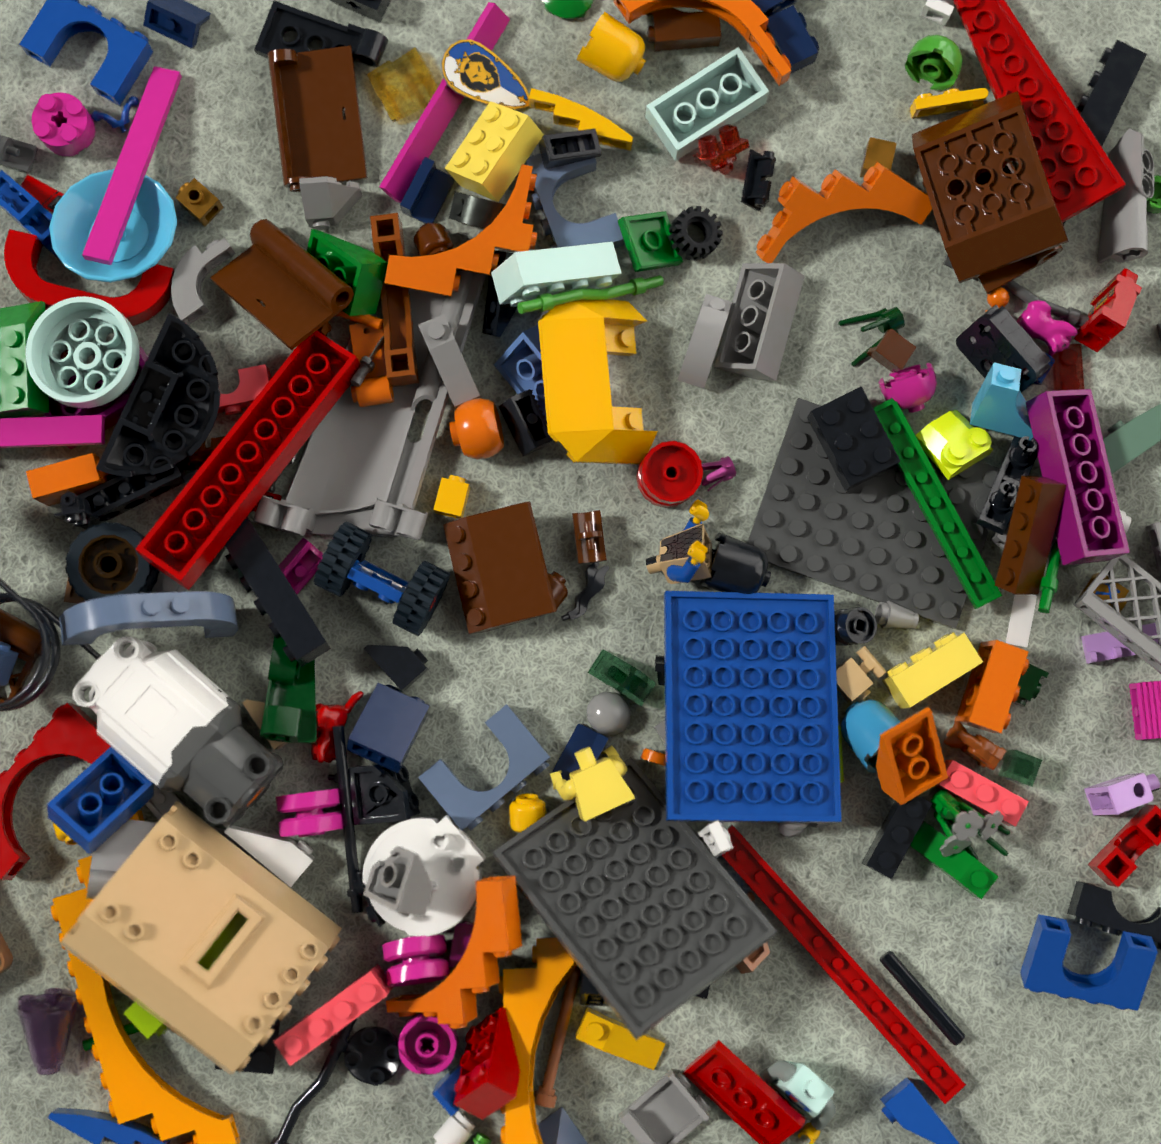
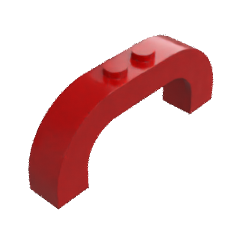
[4,229,174,326]

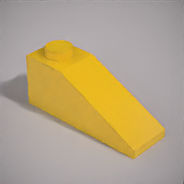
[576,1007,666,1070]

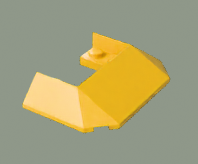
[538,299,658,465]

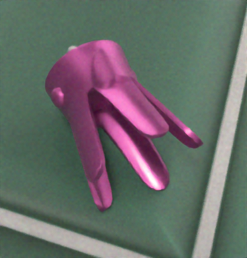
[701,456,739,492]

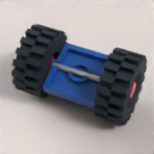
[314,521,450,636]

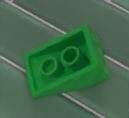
[307,229,388,316]

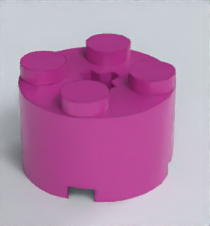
[32,92,95,157]
[398,1012,458,1075]

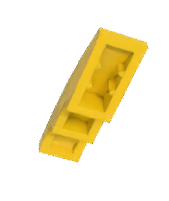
[529,88,633,151]

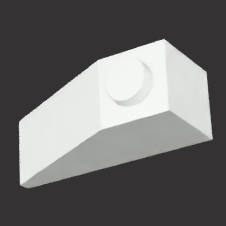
[224,825,315,887]

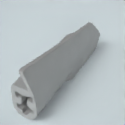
[1098,128,1154,264]

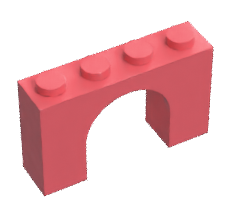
[273,964,394,1066]

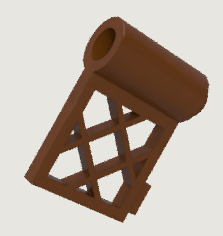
[0,608,52,703]

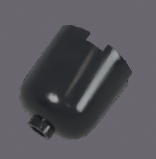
[700,532,771,594]

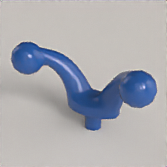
[91,96,139,133]

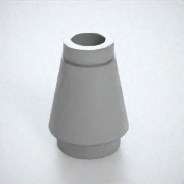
[875,601,919,629]

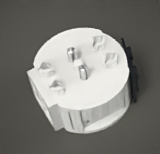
[354,815,486,936]

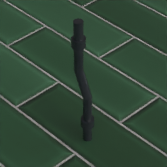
[271,1018,357,1144]

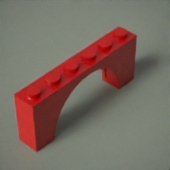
[0,703,111,880]

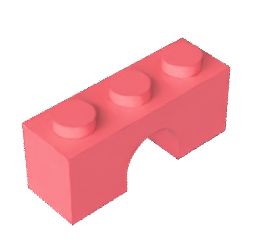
[218,364,271,415]
[935,760,1029,827]

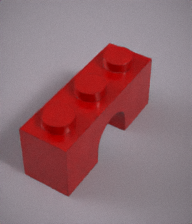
[1088,804,1161,887]

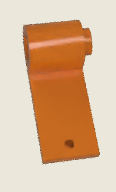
[349,323,394,408]

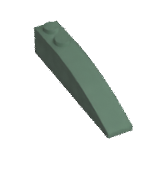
[1103,404,1161,475]

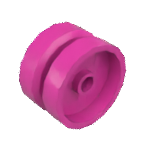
[275,788,343,837]
[382,935,450,987]

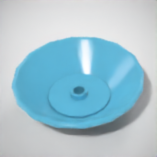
[49,169,177,283]

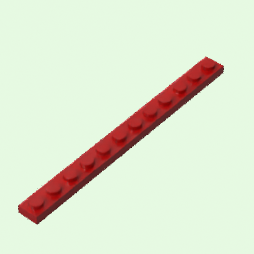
[721,824,966,1104]

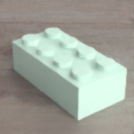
[645,47,769,161]
[491,242,622,307]

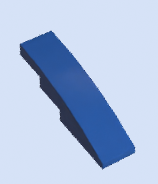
[0,170,61,261]
[48,1108,172,1144]

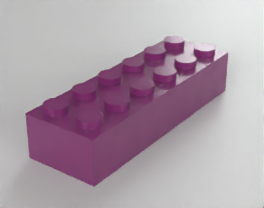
[1025,389,1130,566]

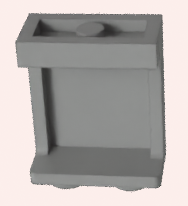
[619,1069,710,1144]

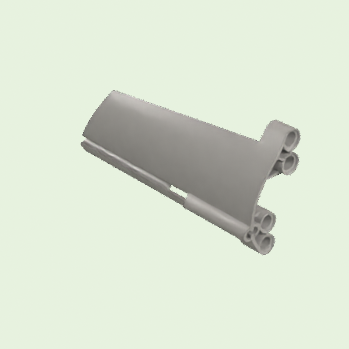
[253,269,486,540]

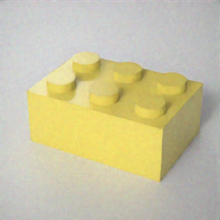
[445,101,544,202]
[882,632,983,709]

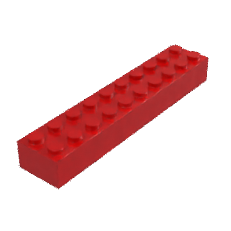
[135,331,360,590]

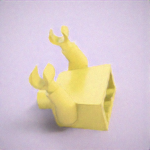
[550,745,635,821]

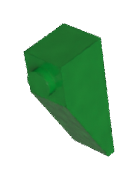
[910,821,999,899]

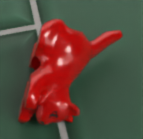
[311,691,364,763]

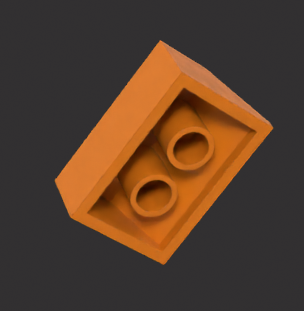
[954,640,1029,733]

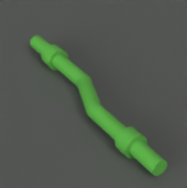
[517,275,664,314]

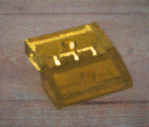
[367,47,438,122]

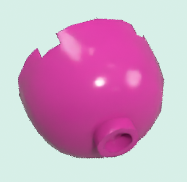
[878,363,937,413]

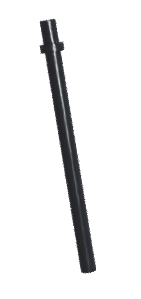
[332,725,363,913]

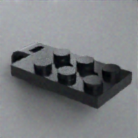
[254,1,388,67]

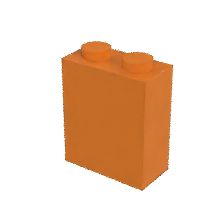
[26,453,115,506]

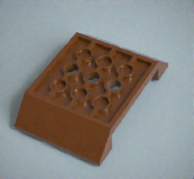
[912,91,1069,283]

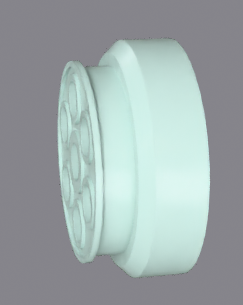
[26,297,140,408]

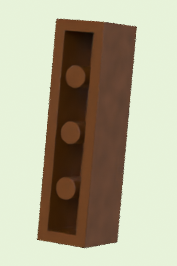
[995,476,1066,595]

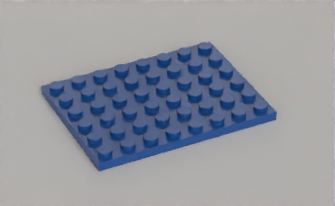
[664,591,841,823]

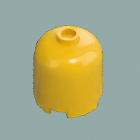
[576,12,646,82]

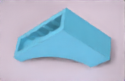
[970,362,1034,440]

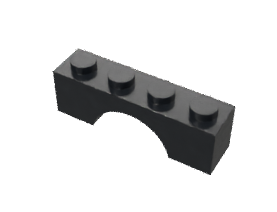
[1067,881,1161,949]

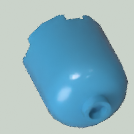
[841,699,901,773]

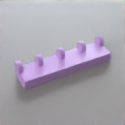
[1081,623,1158,664]

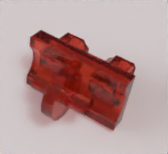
[693,124,749,175]

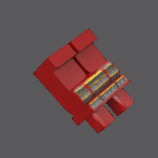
[1074,268,1142,353]

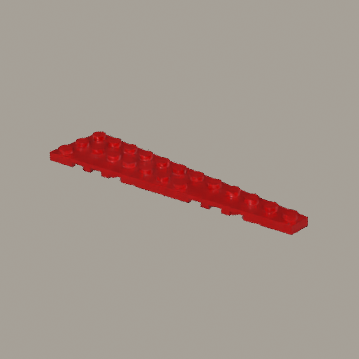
[953,0,1126,223]

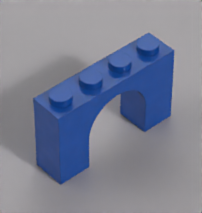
[19,0,154,106]
[1020,914,1158,1011]

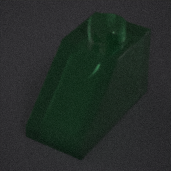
[587,649,657,707]

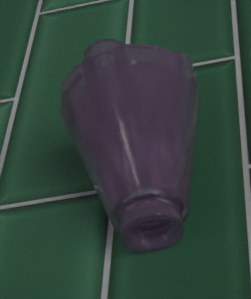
[17,988,78,1075]

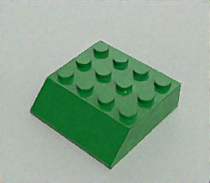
[0,301,49,418]

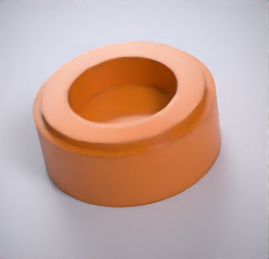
[640,748,666,766]

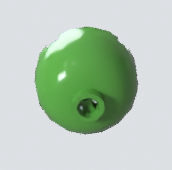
[905,35,962,90]

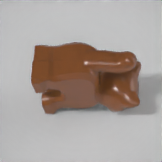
[944,721,1006,770]

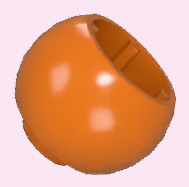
[449,398,504,460]

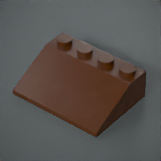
[443,501,557,634]

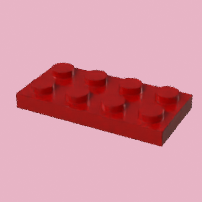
[682,1040,806,1144]

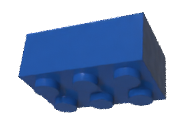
[47,747,154,855]

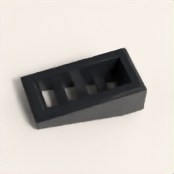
[539,128,602,169]

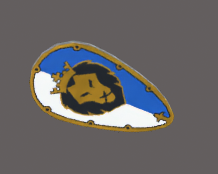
[441,39,529,110]

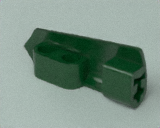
[260,636,317,743]

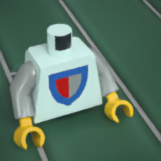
[758,1060,836,1144]

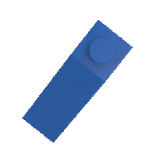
[880,1077,959,1144]

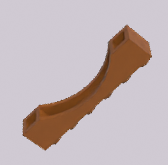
[370,213,419,386]

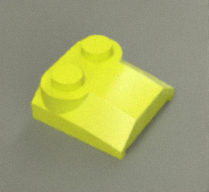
[915,410,993,480]

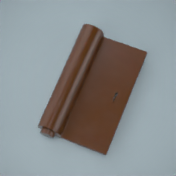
[210,219,354,350]

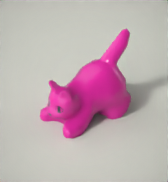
[1016,300,1078,356]

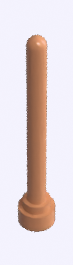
[534,968,580,1108]

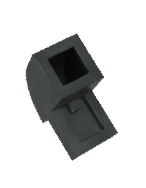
[449,191,506,228]

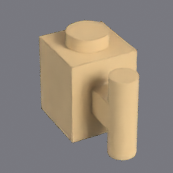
[836,646,887,702]

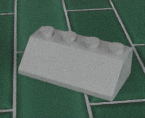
[714,263,805,381]

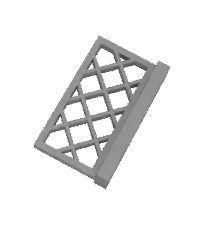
[1073,555,1161,674]

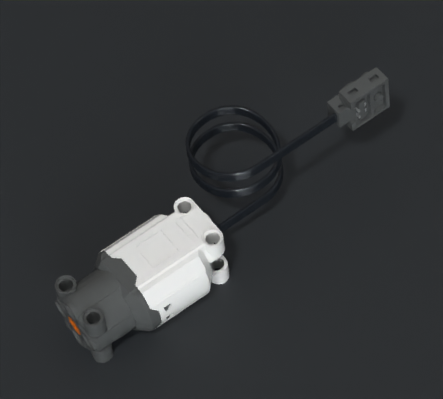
[0,578,284,829]

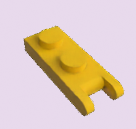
[910,88,989,118]

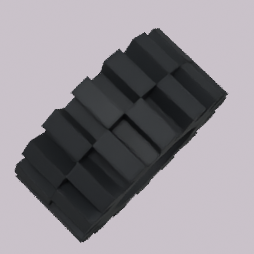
[669,206,723,261]

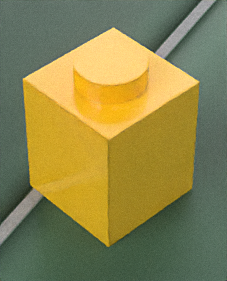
[433,475,470,519]

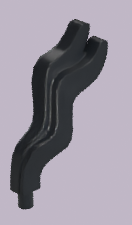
[561,562,610,621]

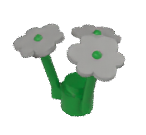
[930,790,1004,857]

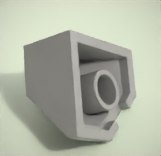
[299,176,362,230]
[363,846,433,917]

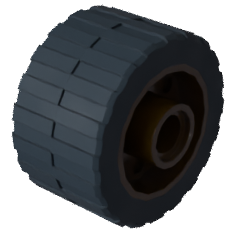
[65,522,160,601]

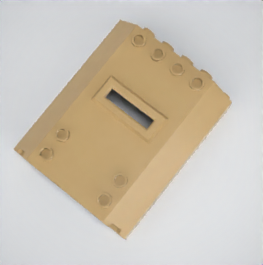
[60,800,342,1075]

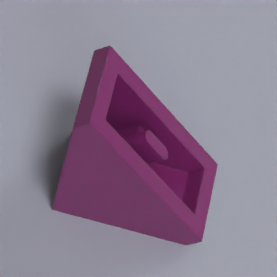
[449,921,474,968]

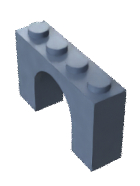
[525,138,625,249]
[418,704,550,831]

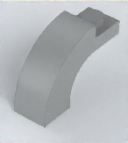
[171,237,236,325]
[678,294,732,389]

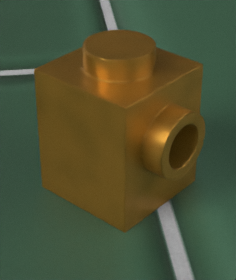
[176,178,223,227]

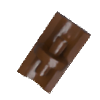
[572,510,607,564]

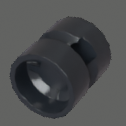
[834,607,877,646]

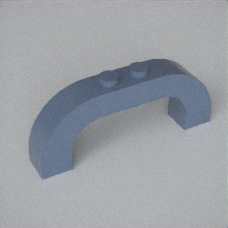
[59,591,238,645]

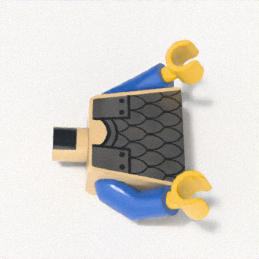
[646,499,712,584]

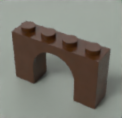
[646,8,721,52]

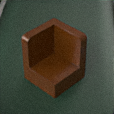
[867,329,917,372]

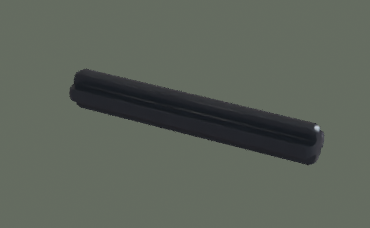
[880,951,965,1046]

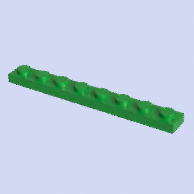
[873,398,1002,609]

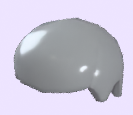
[586,692,631,736]

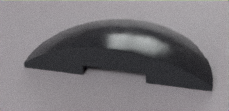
[96,313,220,477]

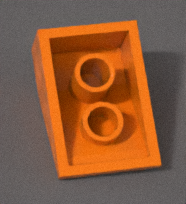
[876,707,948,805]

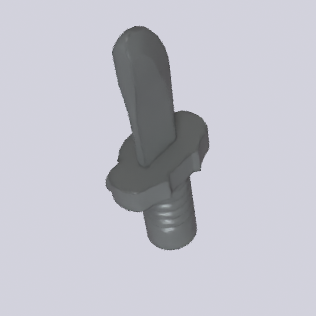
[350,336,384,387]

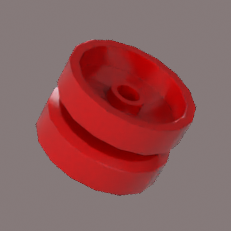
[636,441,703,508]

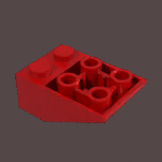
[454,1007,521,1120]

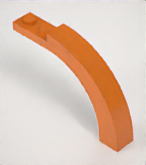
[613,0,791,86]

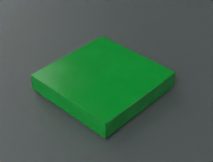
[618,211,683,272]

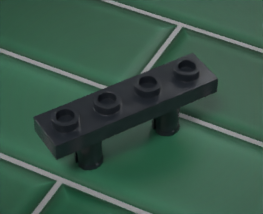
[976,436,1037,535]

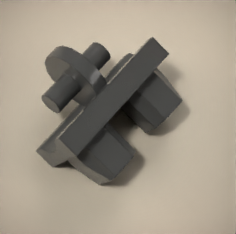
[0,135,38,174]

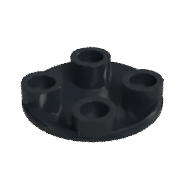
[344,1026,401,1086]

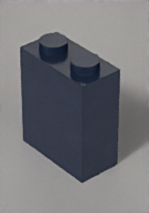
[346,682,430,773]

